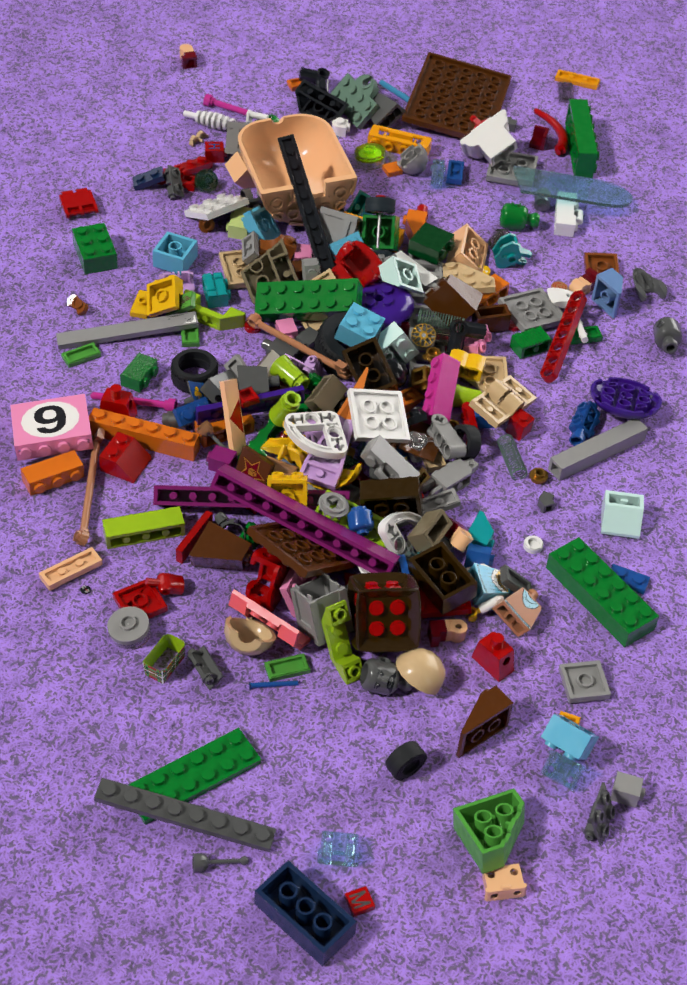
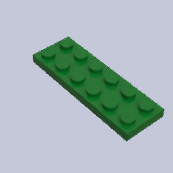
[128,728,262,825]

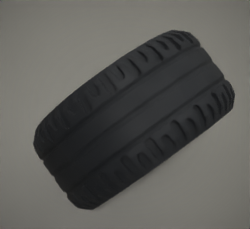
[171,349,218,393]

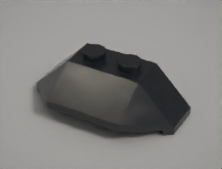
[295,79,349,123]

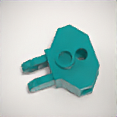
[492,233,532,268]

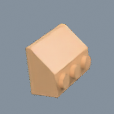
[446,224,488,272]

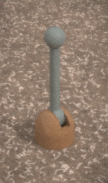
[197,420,227,448]

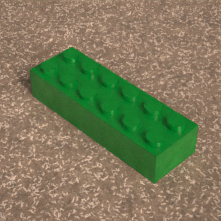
[565,99,599,179]
[254,278,363,322]
[546,537,659,648]

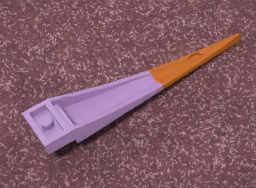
[300,367,368,490]

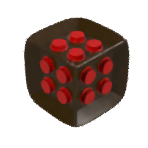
[347,572,421,652]

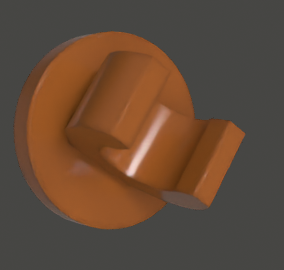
[198,219,215,233]

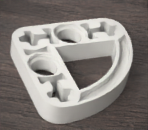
[284,411,348,459]
[378,512,423,566]

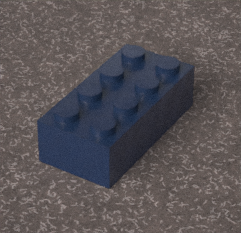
[254,860,357,967]

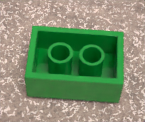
[72,223,118,275]

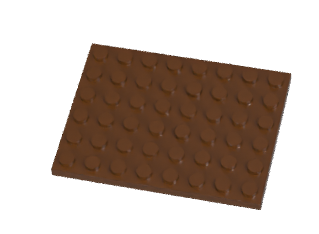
[401,52,512,138]

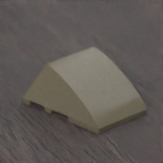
[240,238,298,304]

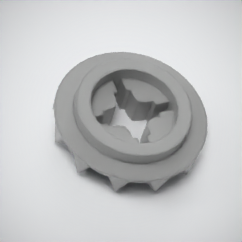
[317,492,349,520]

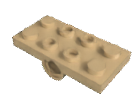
[469,375,537,429]

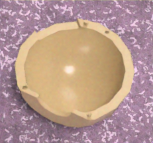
[224,616,276,656]
[395,648,446,695]

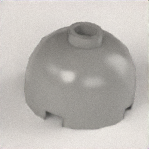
[397,143,428,175]

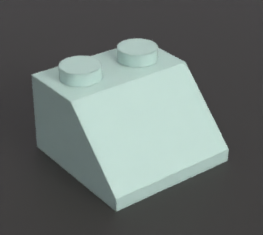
[378,256,424,294]

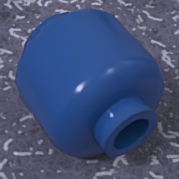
[347,506,375,536]

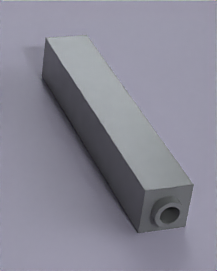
[548,419,648,481]

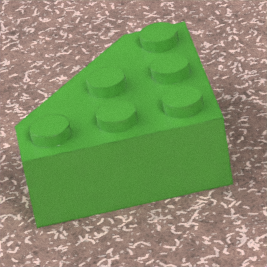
[453,788,525,874]

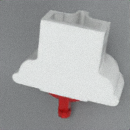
[460,109,518,167]

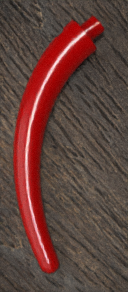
[533,108,569,155]

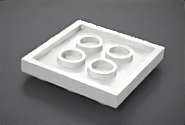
[184,193,249,220]
[347,388,410,443]

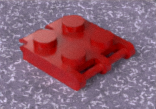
[59,188,99,218]

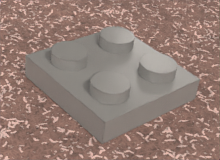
[558,660,611,703]

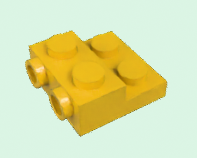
[147,275,183,318]
[267,471,308,507]

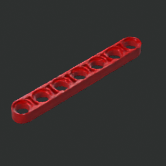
[540,290,587,383]

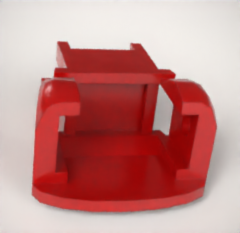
[331,240,382,288]
[245,547,291,612]

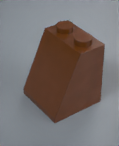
[423,274,483,327]
[189,521,254,571]

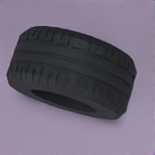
[314,312,381,380]

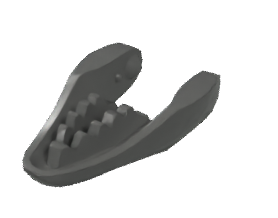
[633,268,667,301]

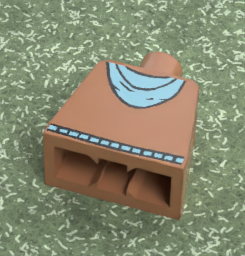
[492,587,541,637]

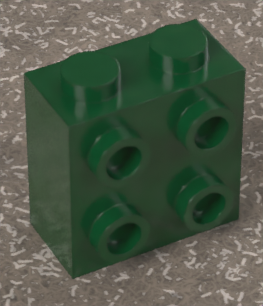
[408,222,455,265]

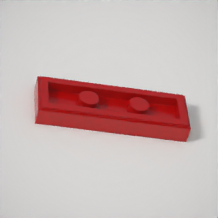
[176,510,213,564]

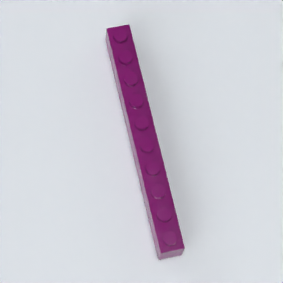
[210,464,400,573]
[153,485,350,510]

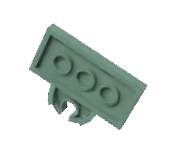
[330,73,380,130]

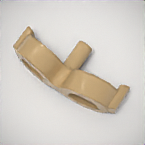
[189,131,209,147]

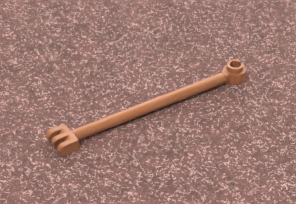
[246,313,350,380]
[73,428,105,547]

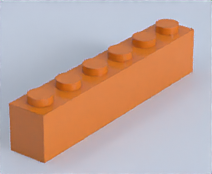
[89,407,200,462]

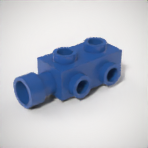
[569,401,601,446]

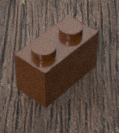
[471,304,511,333]

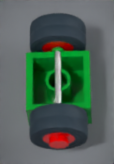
[362,195,400,257]

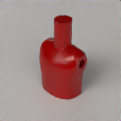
[145,573,185,595]

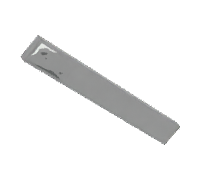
[56,311,199,350]

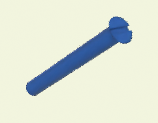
[249,680,298,689]

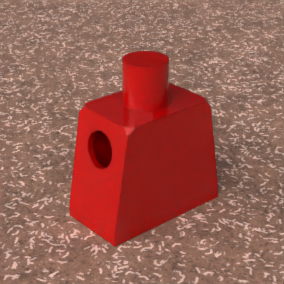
[100,384,138,418]
[471,632,514,682]

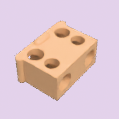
[482,863,527,901]

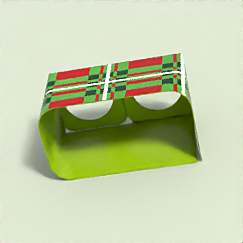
[142,634,185,684]

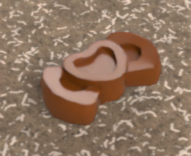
[67,294,89,316]

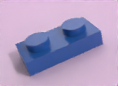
[446,160,464,185]
[172,397,209,427]
[611,564,650,595]

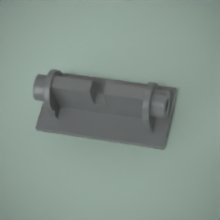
[164,165,185,200]
[187,645,223,690]

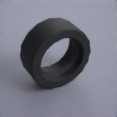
[453,424,482,460]

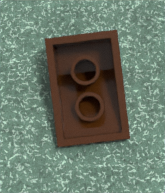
[456,685,513,758]

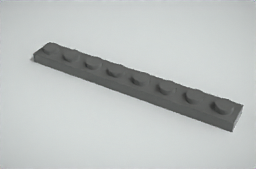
[94,777,276,852]

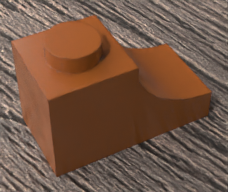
[259,234,297,261]

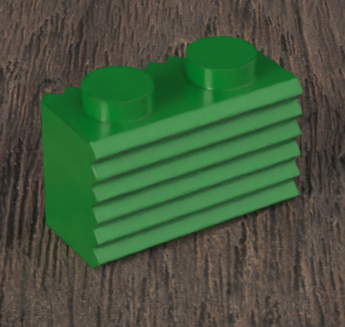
[510,326,552,359]
[120,352,159,393]

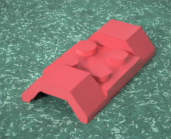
[228,589,311,651]

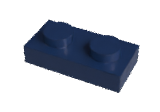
[133,166,165,191]

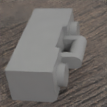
[360,435,420,479]

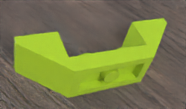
[184,289,246,331]
[321,600,362,685]

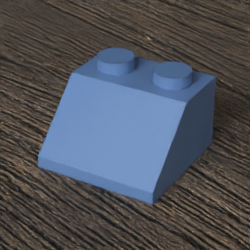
[591,268,623,319]

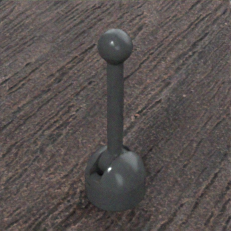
[192,853,249,872]

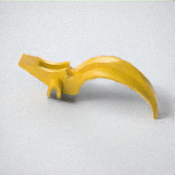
[260,434,361,490]

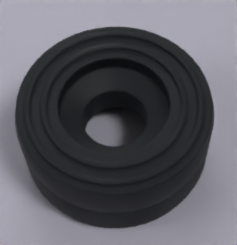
[385,741,427,781]

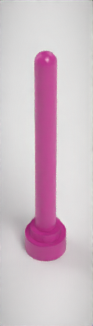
[203,94,256,119]
[90,392,178,411]

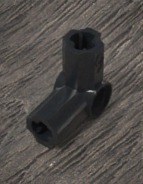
[299,67,330,92]
[446,319,487,353]

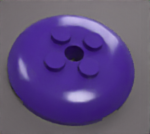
[362,282,415,331]
[590,377,662,419]

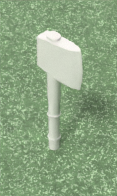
[547,288,588,343]

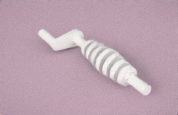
[183,110,269,131]

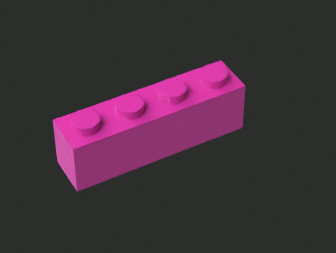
[422,353,461,425]

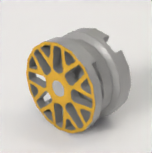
[411,323,436,351]

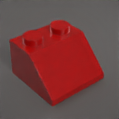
[99,432,152,483]

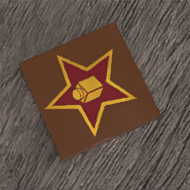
[236,445,275,485]

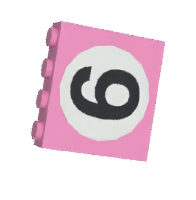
[10,394,94,461]

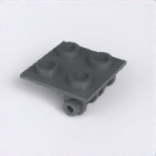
[584,782,615,846]

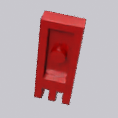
[173,156,213,176]

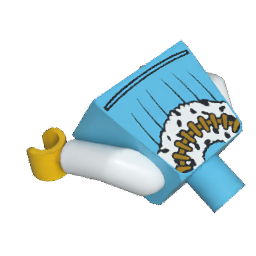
[465,563,514,622]

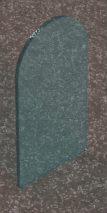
[513,166,633,208]

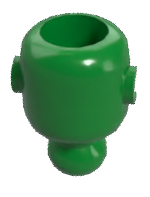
[500,202,540,231]

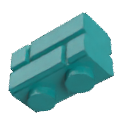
[202,272,231,308]

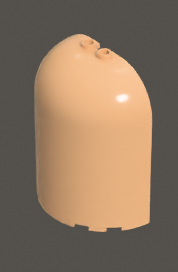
[238,114,357,226]

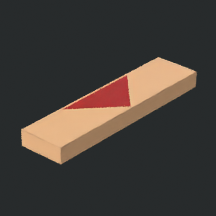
[219,379,246,455]

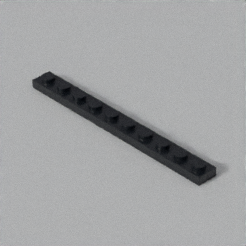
[278,134,335,274]

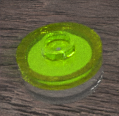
[354,143,386,170]

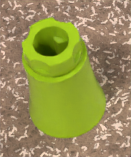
[270,355,310,390]
[452,384,483,408]
[269,391,301,427]

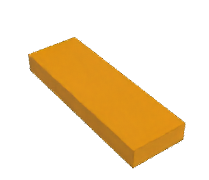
[554,69,600,90]

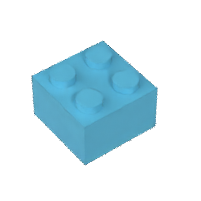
[152,231,198,275]
[334,302,385,347]
[541,714,599,761]

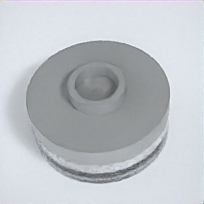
[107,606,151,650]

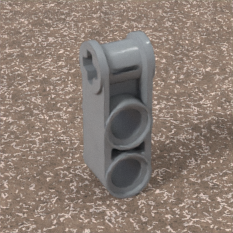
[427,414,467,459]

